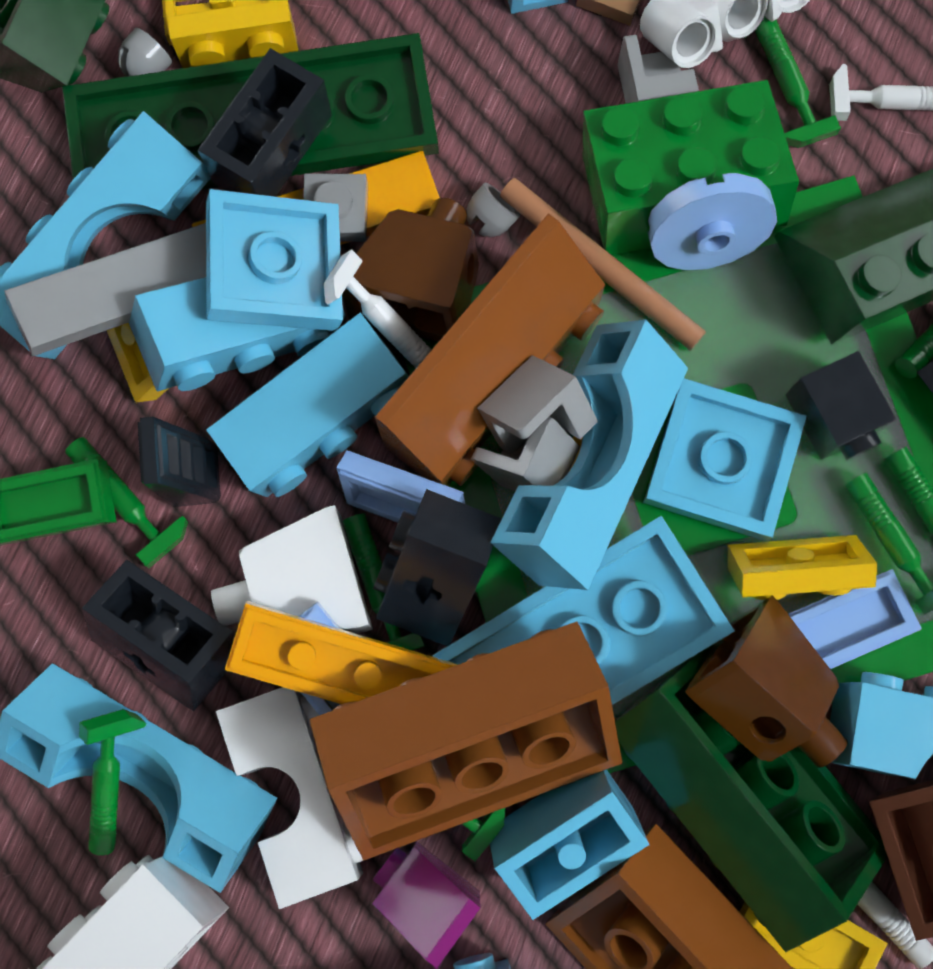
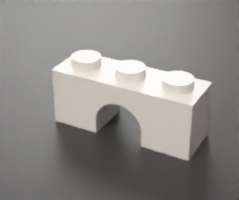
[216,687,363,909]

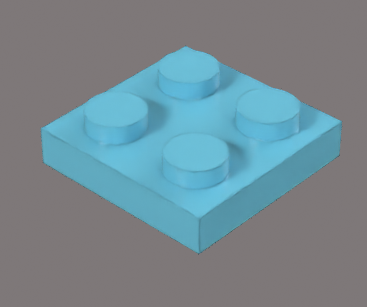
[206,189,343,331]
[643,378,807,541]

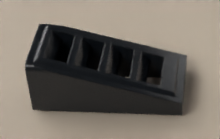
[137,417,221,507]

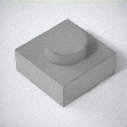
[304,173,368,242]

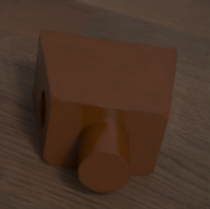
[342,198,479,342]
[685,595,848,768]

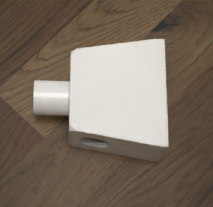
[211,505,373,633]

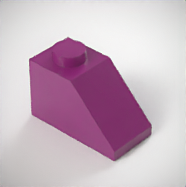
[372,842,481,969]

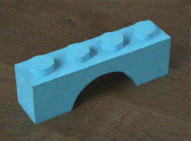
[0,111,211,359]
[490,320,688,590]
[0,663,277,893]
[830,672,933,779]

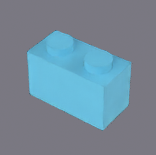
[490,769,649,920]

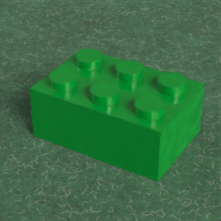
[582,80,799,255]

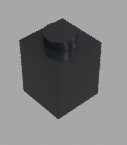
[785,350,896,461]

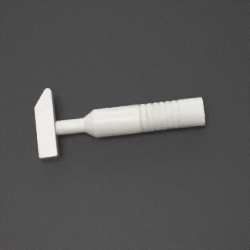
[829,64,933,121]
[324,249,432,369]
[857,882,933,969]

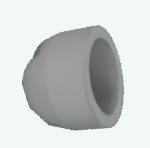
[118,28,172,76]
[466,183,520,238]

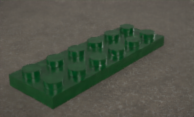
[62,33,439,190]

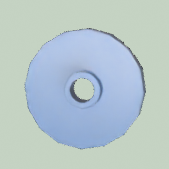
[647,173,777,270]

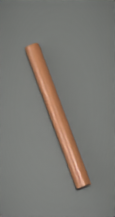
[500,178,707,351]

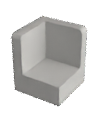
[617,35,699,103]
[477,355,598,453]
[471,417,580,491]

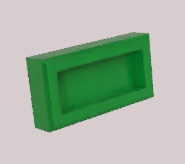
[0,459,117,546]

